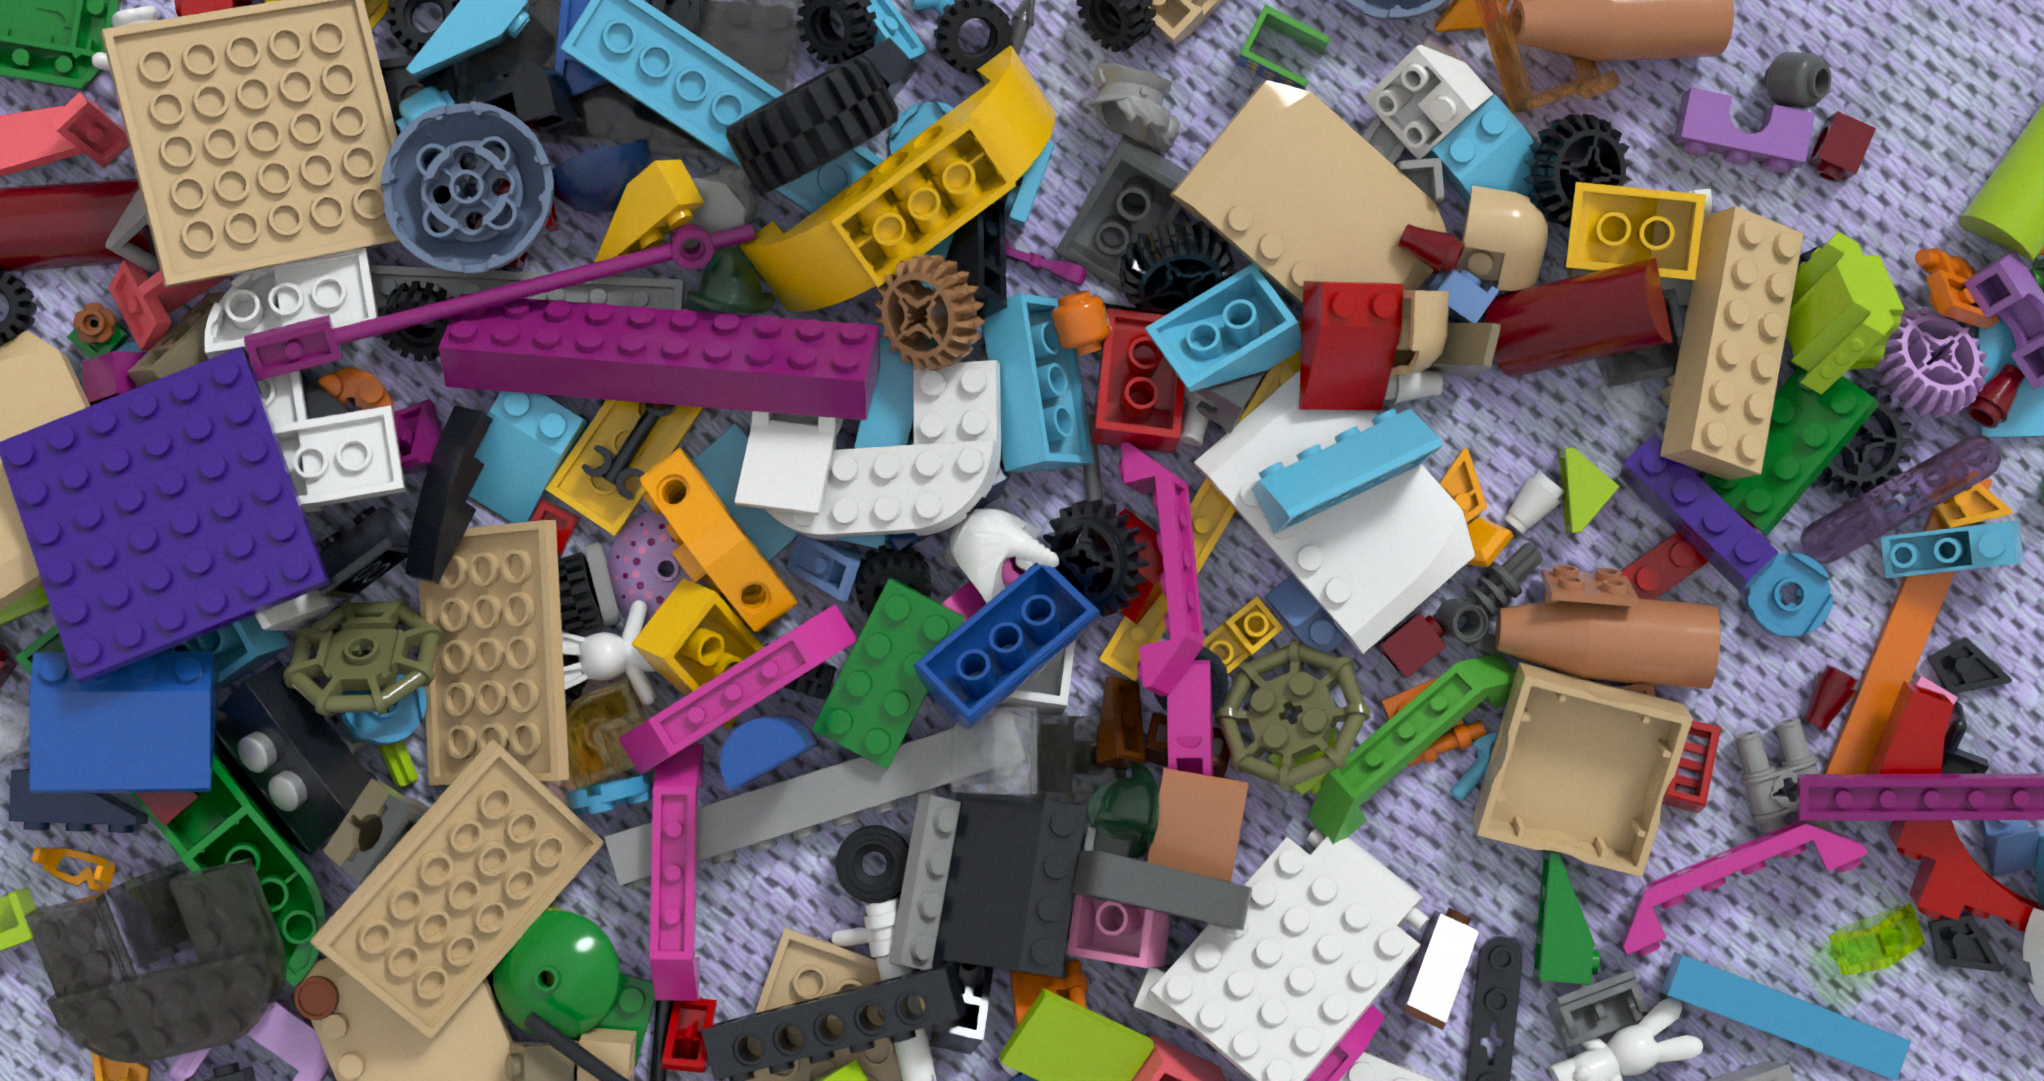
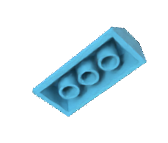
[981,293,1094,473]
[1251,408,1443,534]

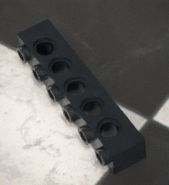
[701,962,967,1081]

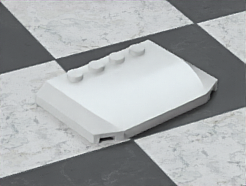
[1194,370,1475,655]

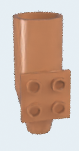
[1509,0,1734,62]
[1495,564,1720,689]

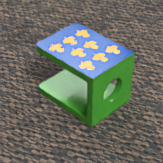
[1236,5,1331,90]

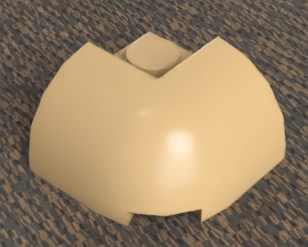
[1456,185,1548,291]
[1390,290,1449,376]

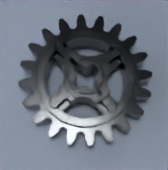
[1043,499,1149,617]

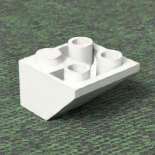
[1363,44,1493,160]

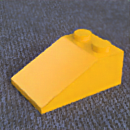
[1565,182,1706,280]
[631,578,764,730]

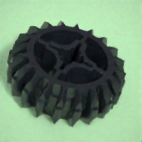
[1523,114,1633,228]
[1119,218,1234,315]
[1817,384,1914,498]

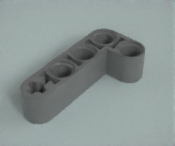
[1071,850,1252,931]

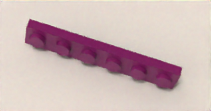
[1797,774,2044,820]

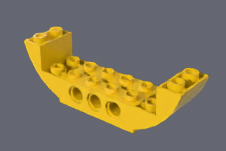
[739,45,1055,312]

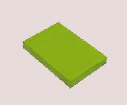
[999,988,1155,1081]

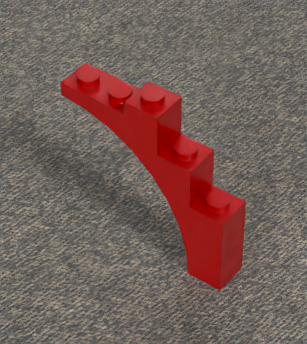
[1866,681,2044,932]

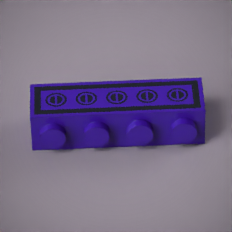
[1619,434,1779,593]

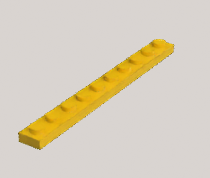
[1098,314,1302,681]

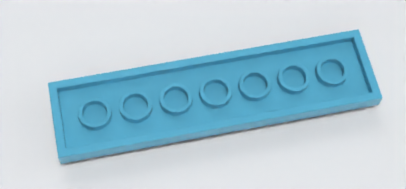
[559,0,883,214]

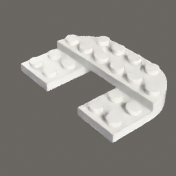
[204,248,406,512]
[751,360,1001,541]

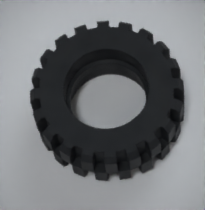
[726,54,898,193]

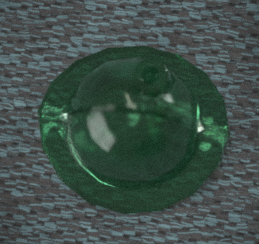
[683,247,776,314]
[1087,763,1160,858]

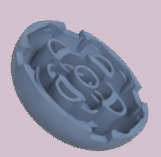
[381,102,554,274]

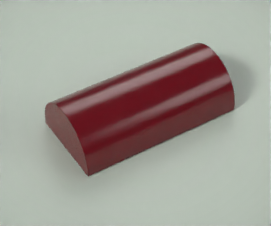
[0,178,157,272]
[1486,258,1673,377]

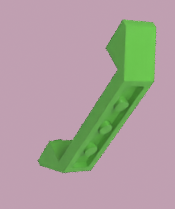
[1307,654,1516,844]

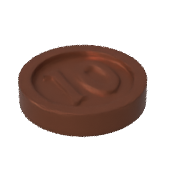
[294,976,339,1020]

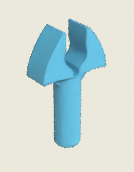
[1450,731,1498,801]

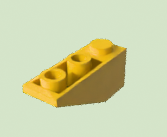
[594,159,705,275]

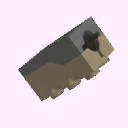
[322,778,429,885]

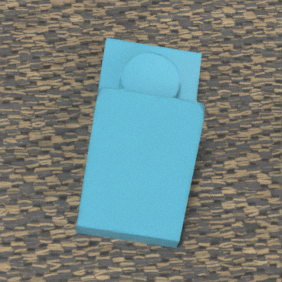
[1004,142,1054,228]

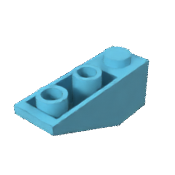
[1880,520,2024,579]

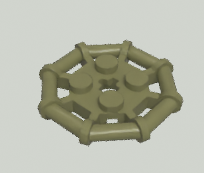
[283,598,443,717]
[1214,639,1371,791]

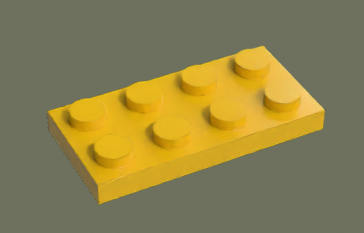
[545,400,705,537]

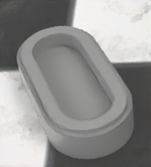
[584,542,621,627]

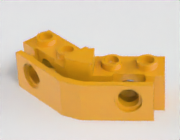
[639,448,798,634]

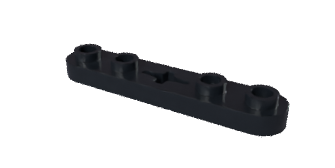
[1465,936,1523,1081]

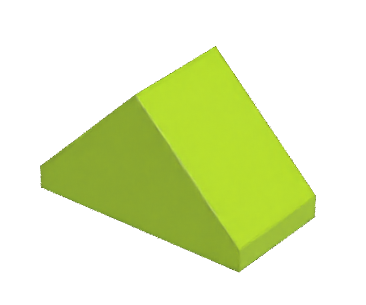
[1558,448,1620,534]

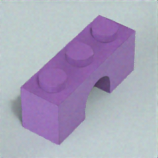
[1673,88,1815,173]
[1964,249,2044,390]

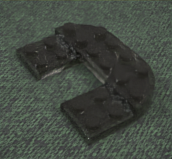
[24,858,287,1063]

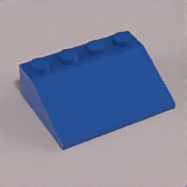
[29,652,219,794]

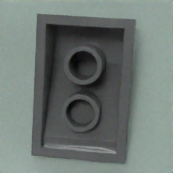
[1056,134,1188,292]

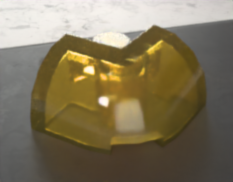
[566,678,647,789]

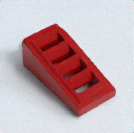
[1662,720,1721,813]

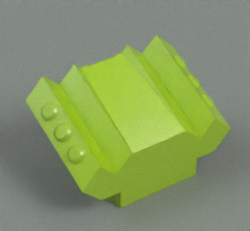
[1786,231,1905,395]

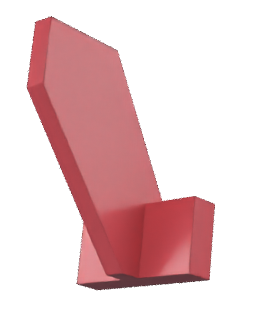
[0,92,129,177]
[108,260,232,351]

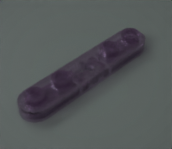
[1800,435,2002,564]

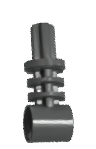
[1436,543,1543,655]

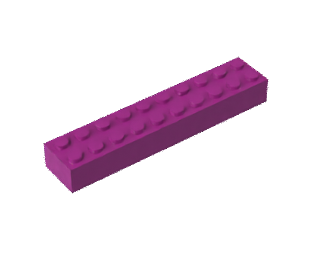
[438,293,881,420]

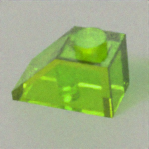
[1828,903,1926,976]

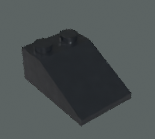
[317,506,410,599]

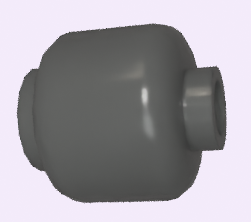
[1764,52,1832,108]

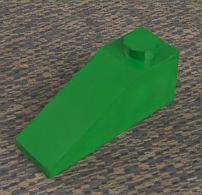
[1533,850,1600,985]

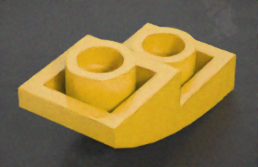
[1203,596,1284,674]

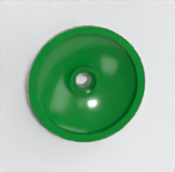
[493,910,620,1038]

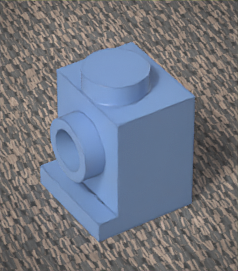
[1428,269,1499,323]

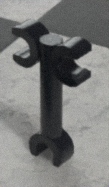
[581,403,677,500]

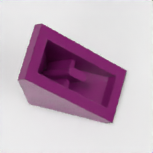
[82,351,146,405]
[394,399,442,475]

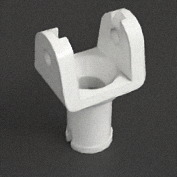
[1179,387,1218,447]

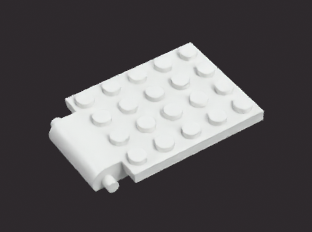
[1151,828,1430,1081]

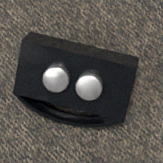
[214,661,379,856]

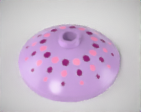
[607,510,726,627]

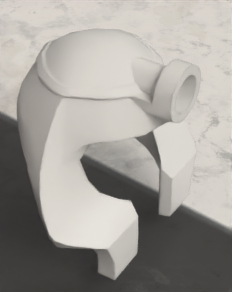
[944,508,1059,604]

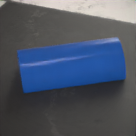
[913,563,1100,730]
[720,715,819,790]

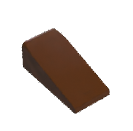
[1096,676,1146,770]

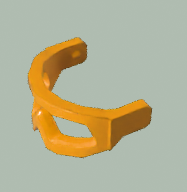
[32,846,116,893]

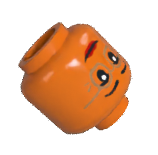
[1051,290,1112,356]

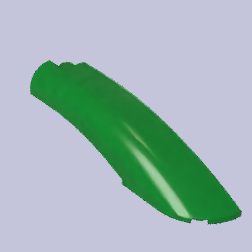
[15,624,326,988]

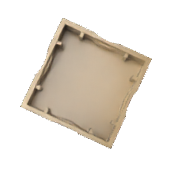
[1472,662,1693,877]

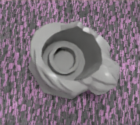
[1088,62,1180,152]
[670,161,759,260]

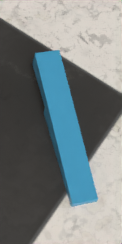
[1660,952,1911,1081]

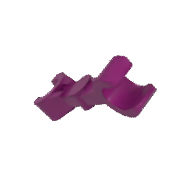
[1005,237,1087,286]

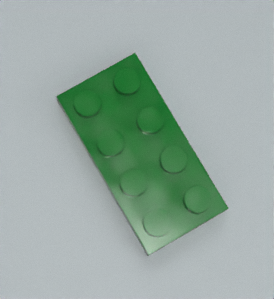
[1703,366,1879,536]
[812,578,966,769]

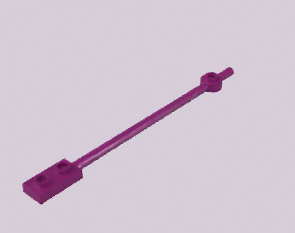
[244,223,756,381]

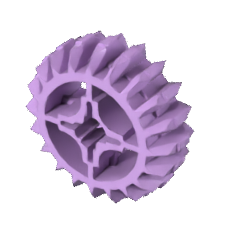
[1873,306,1989,419]

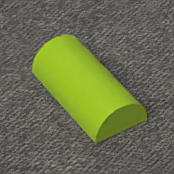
[1959,103,2044,261]

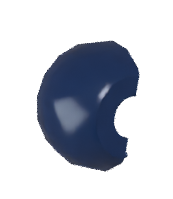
[552,138,651,214]

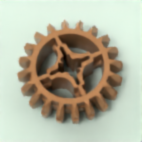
[874,254,985,371]

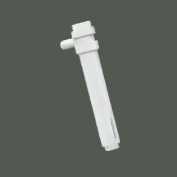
[832,898,937,1081]

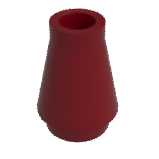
[1398,223,1465,275]
[1967,364,2025,428]
[1803,664,1858,730]

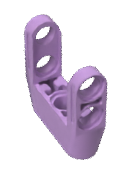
[168,974,331,1081]

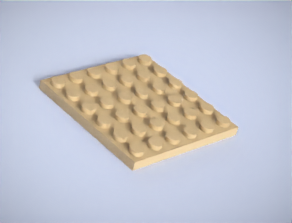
[101,0,400,288]

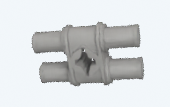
[1734,718,1833,859]

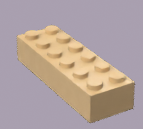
[1660,206,1804,481]

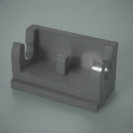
[1196,370,1268,434]
[1545,969,1647,1050]

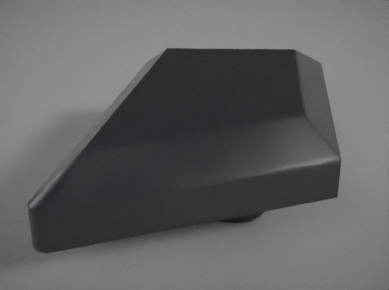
[1927,637,2012,694]
[1927,914,2003,972]

